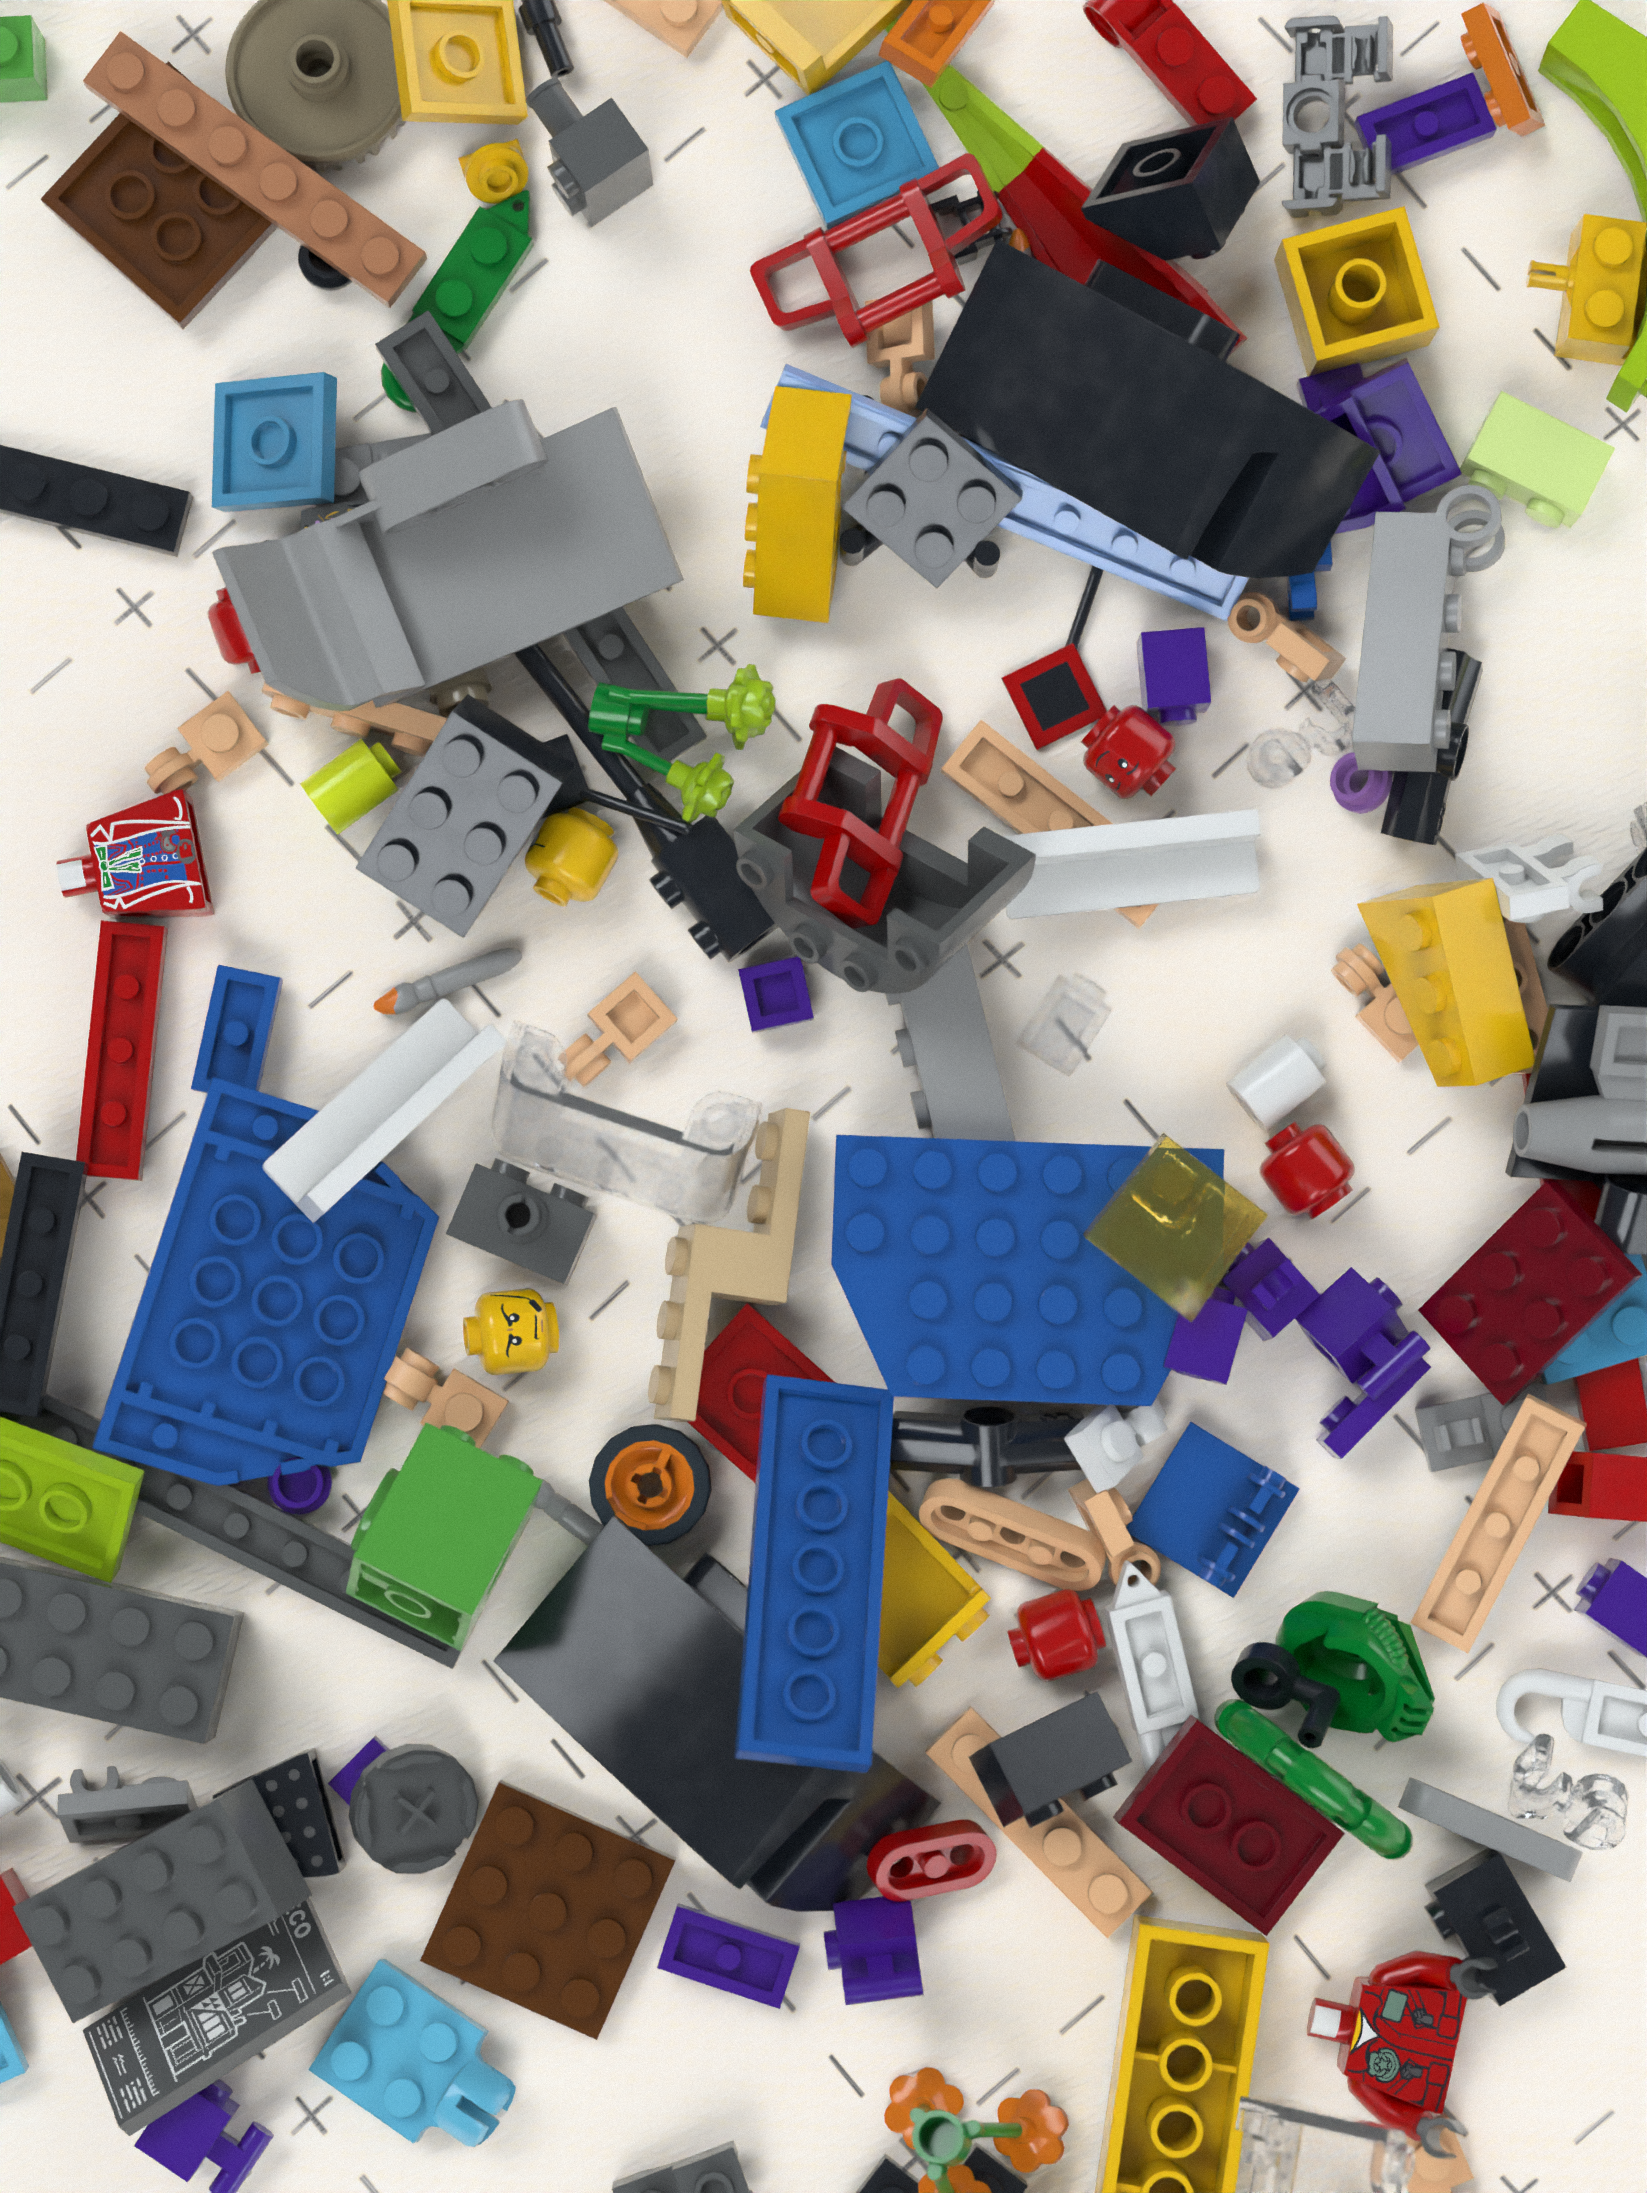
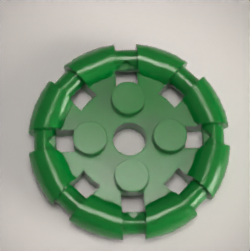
[1214,1699,1413,1860]

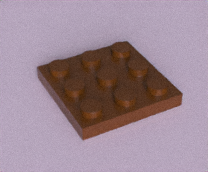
[40,61,278,330]
[420,1780,676,2040]

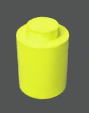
[300,739,401,835]

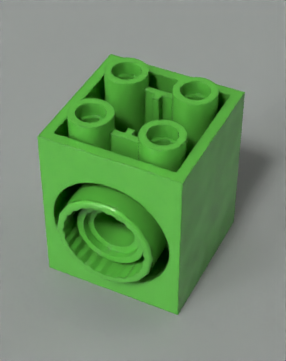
[346,1422,543,1651]

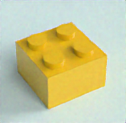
[1274,206,1440,376]

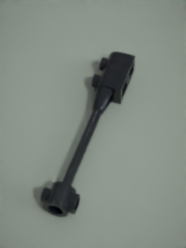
[514,644,778,962]

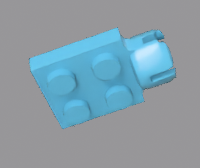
[308,1959,516,2147]

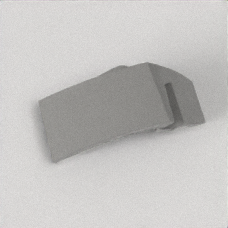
[211,399,684,711]

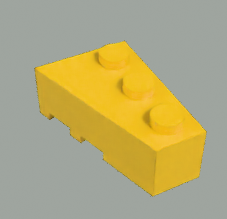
[743,386,852,623]
[1357,878,1535,1087]

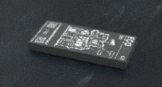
[82,1898,352,2137]

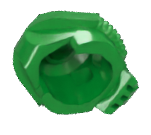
[1275,1591,1435,1743]

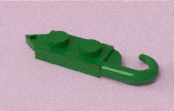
[381,190,534,413]

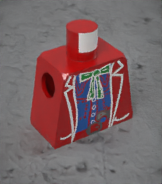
[56,789,215,919]

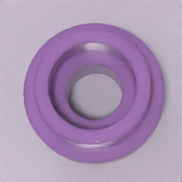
[1330,752,1393,814]

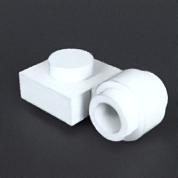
[1064,1397,1168,1493]

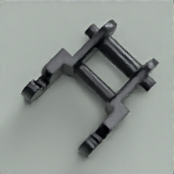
[930,191,1013,265]

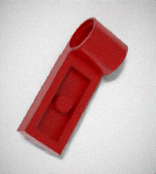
[1082,0,1257,126]

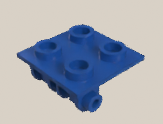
[1126,1421,1300,1598]

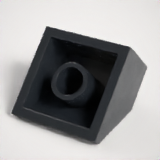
[1081,117,1260,261]

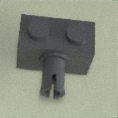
[526,77,653,227]
[446,1158,598,1286]

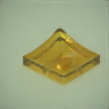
[1083,1132,1268,1322]

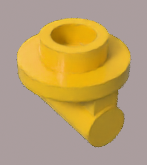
[458,138,528,204]

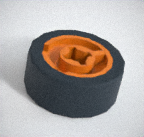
[589,1424,712,1546]

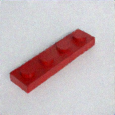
[76,920,168,1181]

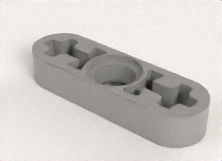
[1397,1777,1583,1882]

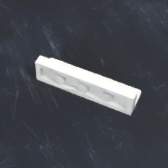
[1003,808,1261,920]
[262,998,508,1223]

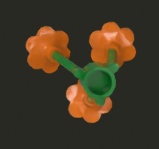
[884,2067,1069,2193]

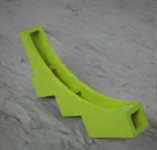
[1538,0,1647,413]

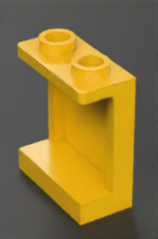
[721,0,913,96]
[878,1490,991,1688]

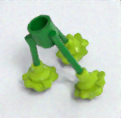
[588,664,776,823]

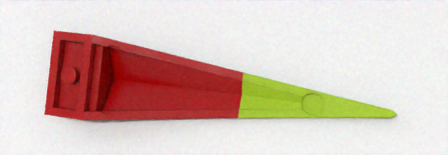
[885,18,1248,355]

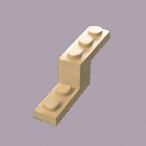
[648,1108,810,1422]

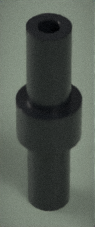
[518,0,574,78]

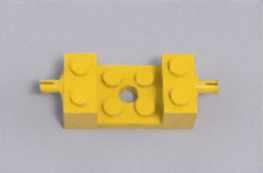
[1526,214,1647,366]

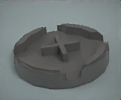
[348,1744,479,1874]

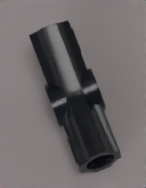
[1380,648,1483,845]
[890,1406,1085,1487]

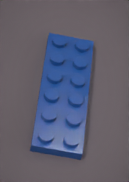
[735,1374,894,1773]

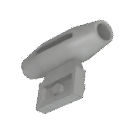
[1513,1005,1647,1175]

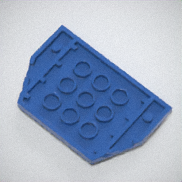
[92,1077,439,1486]
[831,1135,1225,1406]

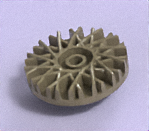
[225,0,406,172]

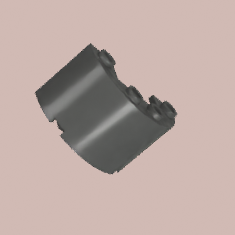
[733,746,1036,994]

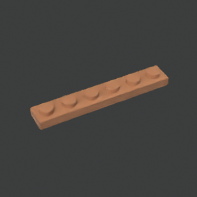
[83,31,428,308]

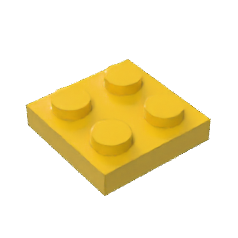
[387,0,528,125]

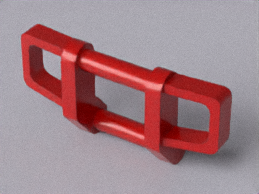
[750,153,1003,348]
[778,678,943,929]

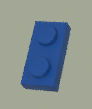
[191,964,283,1093]

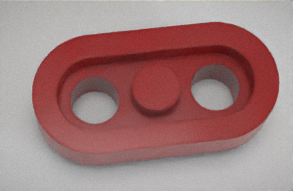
[867,1819,997,1902]

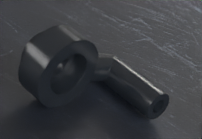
[1231,1642,1341,1749]

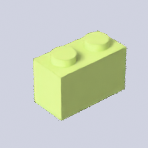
[1460,391,1615,528]

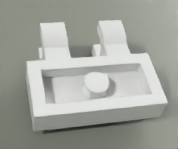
[1455,833,1603,923]

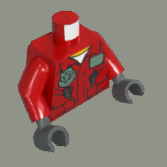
[1307,1951,1497,2160]

